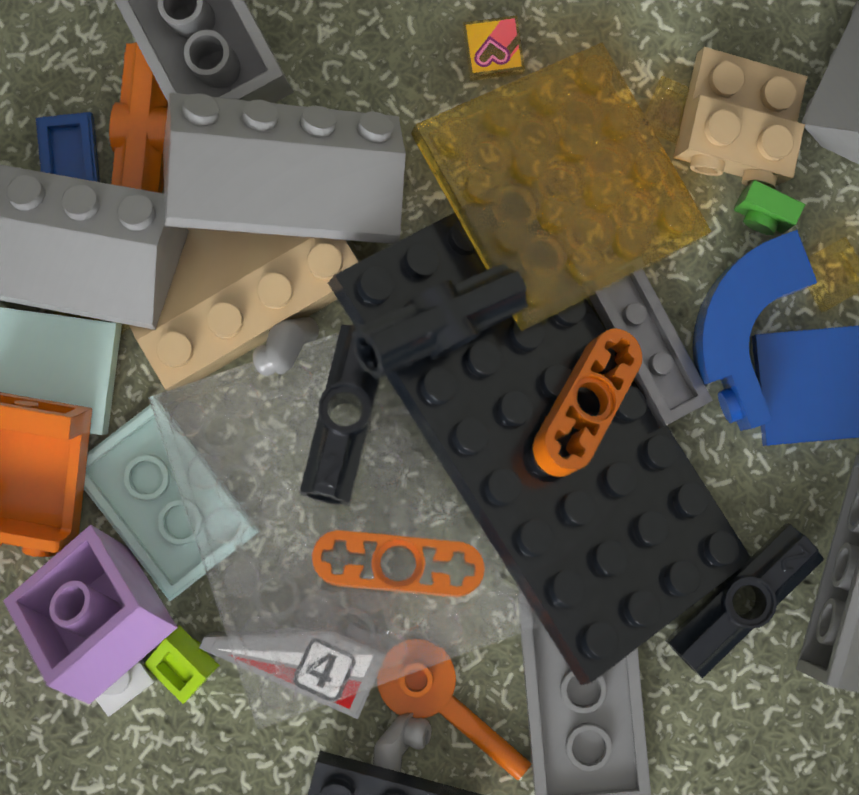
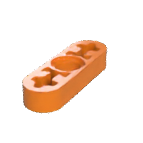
[533,328,642,477]
[312,530,485,597]

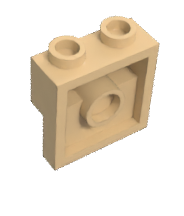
[673,47,807,189]

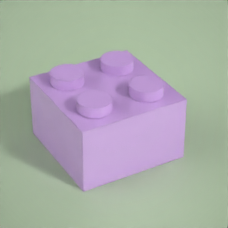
[3,524,178,704]

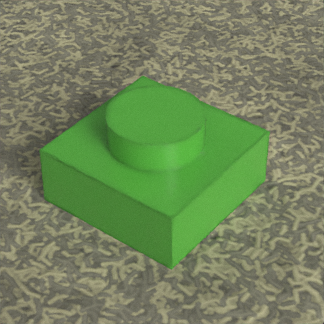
[733,180,806,235]

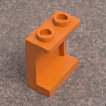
[0,392,92,557]

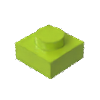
[143,625,220,704]

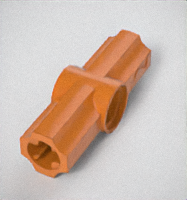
[109,42,168,193]

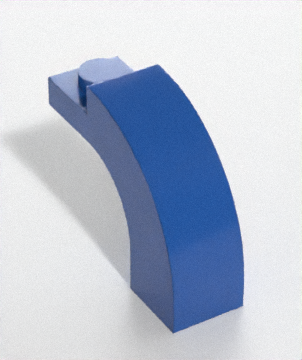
[693,230,818,431]

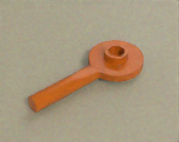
[377,639,532,781]

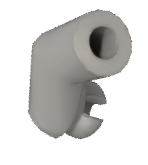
[253,316,319,376]
[373,713,432,772]

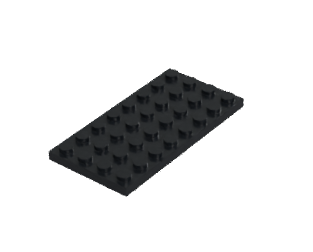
[328,183,751,685]

